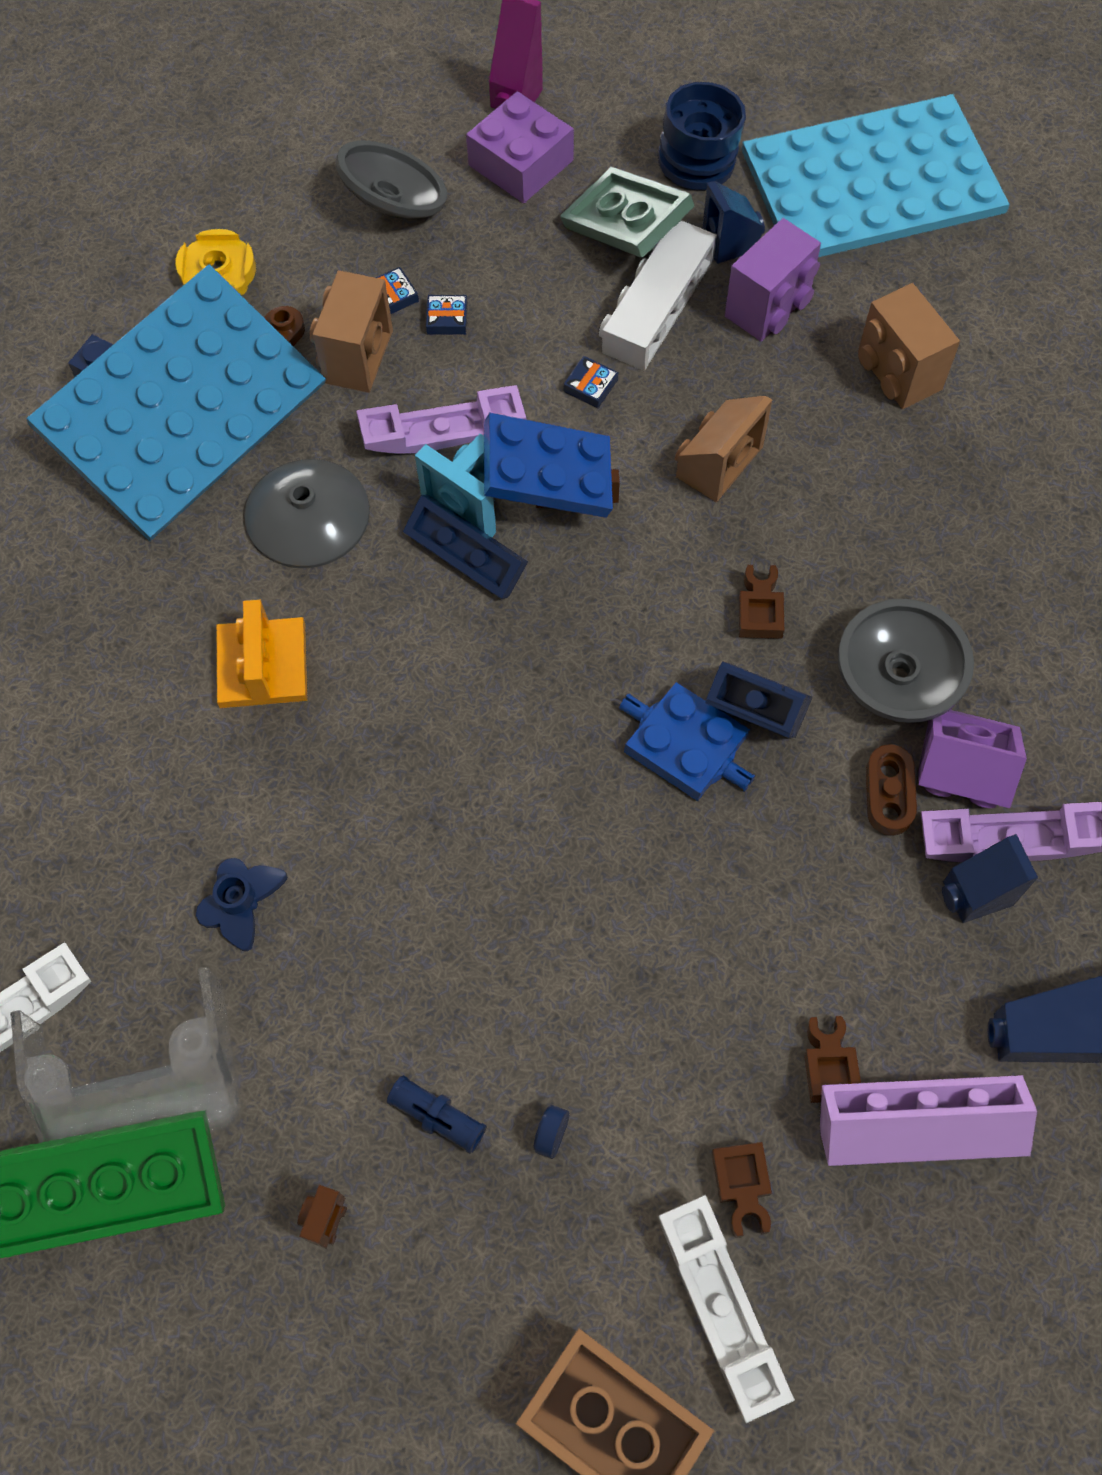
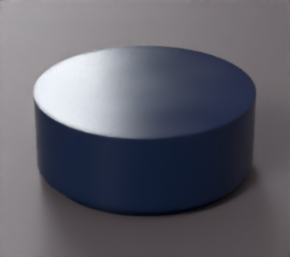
[533,1105,569,1159]

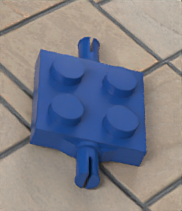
[619,682,755,801]

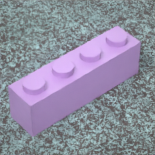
[820,1075,1037,1166]

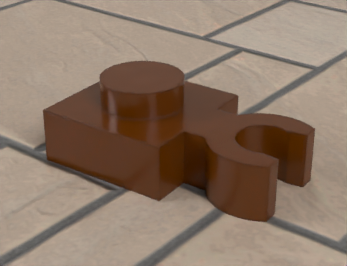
[739,565,785,639]
[804,1016,861,1103]
[711,1142,772,1238]
[297,1185,347,1249]

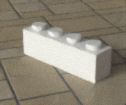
[599,220,717,371]

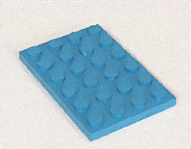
[27,264,326,541]

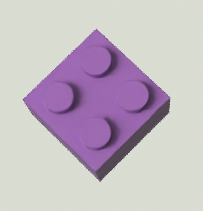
[466,91,574,204]
[725,218,821,342]

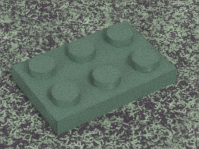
[560,167,695,258]

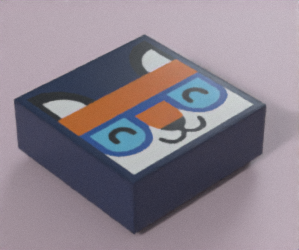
[375,267,419,314]
[426,295,468,335]
[563,356,619,408]

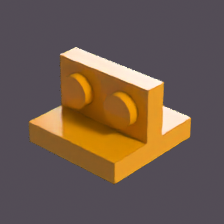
[217,599,307,708]

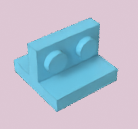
[415,434,496,537]

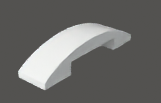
[0,942,91,1052]
[658,1195,795,1423]

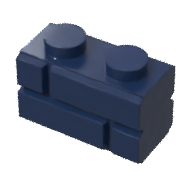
[705,661,812,738]

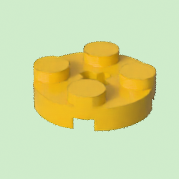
[175,229,256,295]

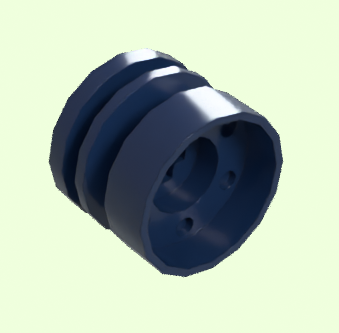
[658,82,746,190]

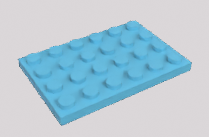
[742,94,1010,257]

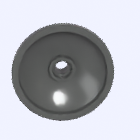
[335,140,447,219]
[244,459,370,568]
[838,599,974,723]

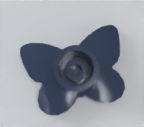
[196,858,288,951]

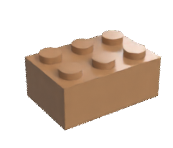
[516,1329,714,1475]

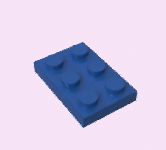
[484,412,613,518]

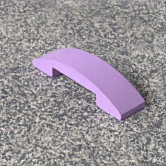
[356,385,526,454]
[921,802,1102,862]

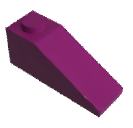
[489,0,543,109]

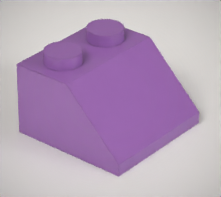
[918,710,1027,808]

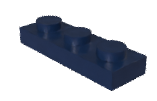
[403,495,528,599]

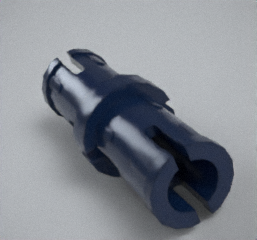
[387,1075,487,1154]

